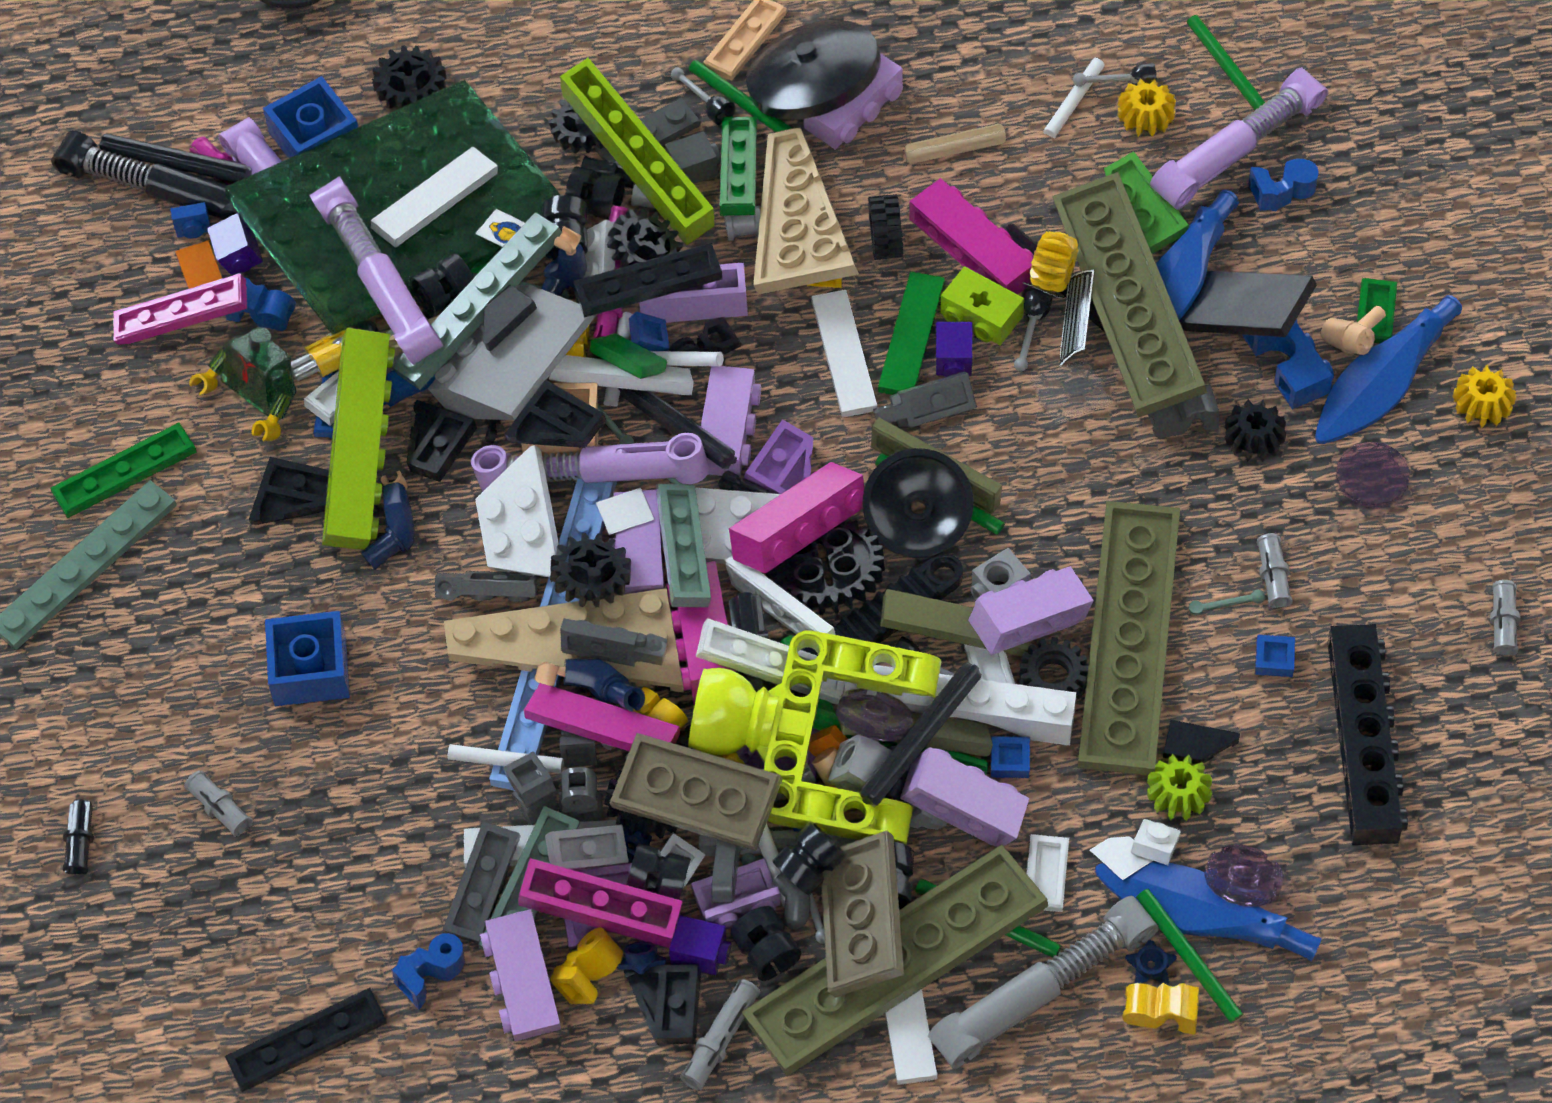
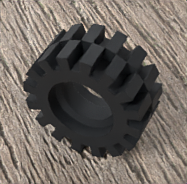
[868,194,903,260]
[1019,637,1088,699]

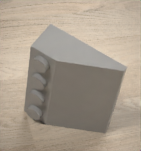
[428,285,597,420]

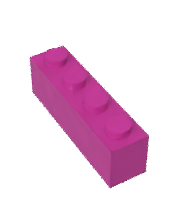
[909,178,1034,294]
[729,462,865,574]
[666,561,736,705]
[518,858,683,948]

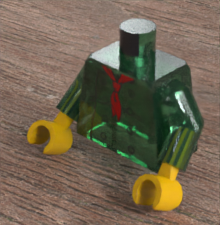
[189,327,297,441]

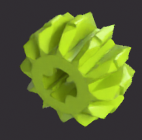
[1147,754,1212,821]

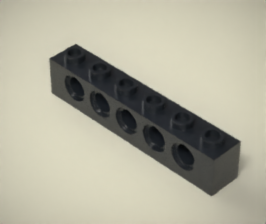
[1327,624,1408,845]

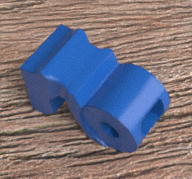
[1248,159,1319,211]
[225,278,296,331]
[392,933,465,1010]

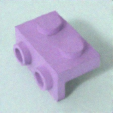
[691,858,781,929]

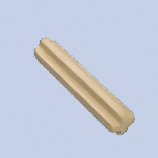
[905,124,1006,164]

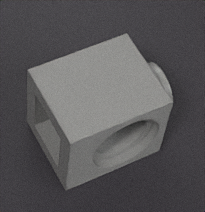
[970,548,1031,600]
[827,733,892,793]

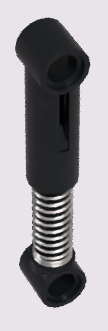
[51,130,267,228]

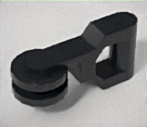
[668,317,742,367]

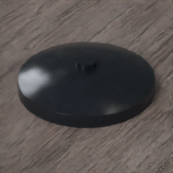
[746,20,881,120]

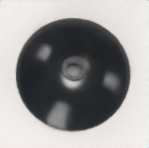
[863,448,974,558]

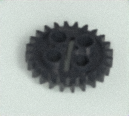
[765,520,885,615]

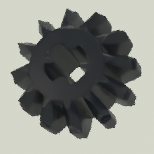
[1224,399,1286,462]

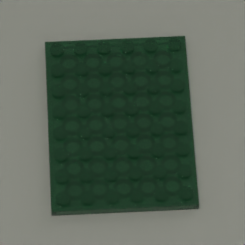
[225,79,561,335]

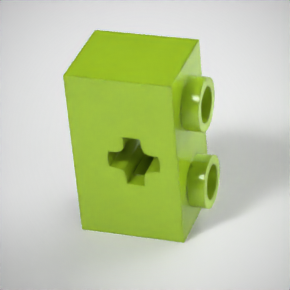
[941,266,1024,346]

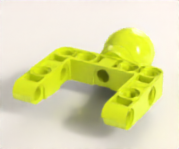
[688,630,942,845]

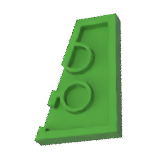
[1104,151,1189,254]

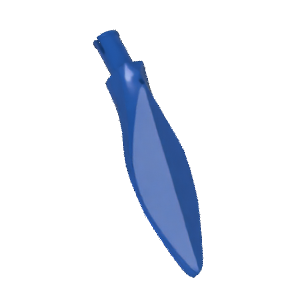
[1156,190,1239,320]
[1315,295,1462,444]
[1095,861,1321,961]

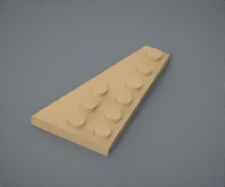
[753,127,859,294]
[444,588,684,693]

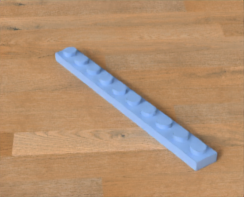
[490,478,617,791]

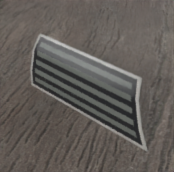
[1060,270,1094,366]

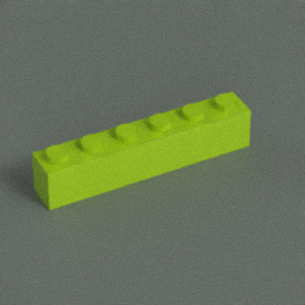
[560,58,715,246]
[322,328,395,549]

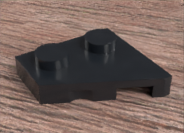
[505,380,606,448]
[407,400,477,482]
[248,457,329,525]
[624,964,701,1045]

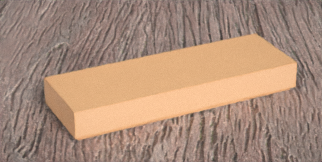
[703,0,787,81]

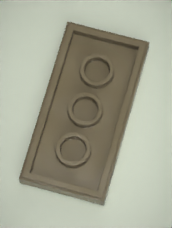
[610,733,783,851]
[821,830,904,998]

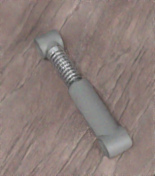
[928,896,1159,1069]

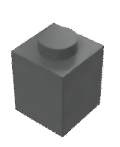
[665,131,721,184]

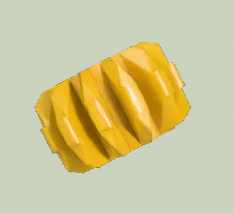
[1117,78,1176,138]
[1030,231,1078,292]
[1453,364,1517,428]

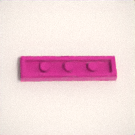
[113,273,247,345]
[524,683,680,751]

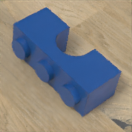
[1242,319,1334,410]

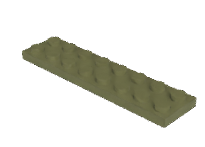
[1052,172,1207,418]
[1078,501,1180,775]
[742,845,1048,1076]

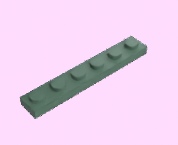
[392,212,562,390]
[0,480,177,650]

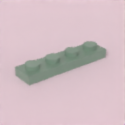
[656,484,711,607]
[479,806,580,950]

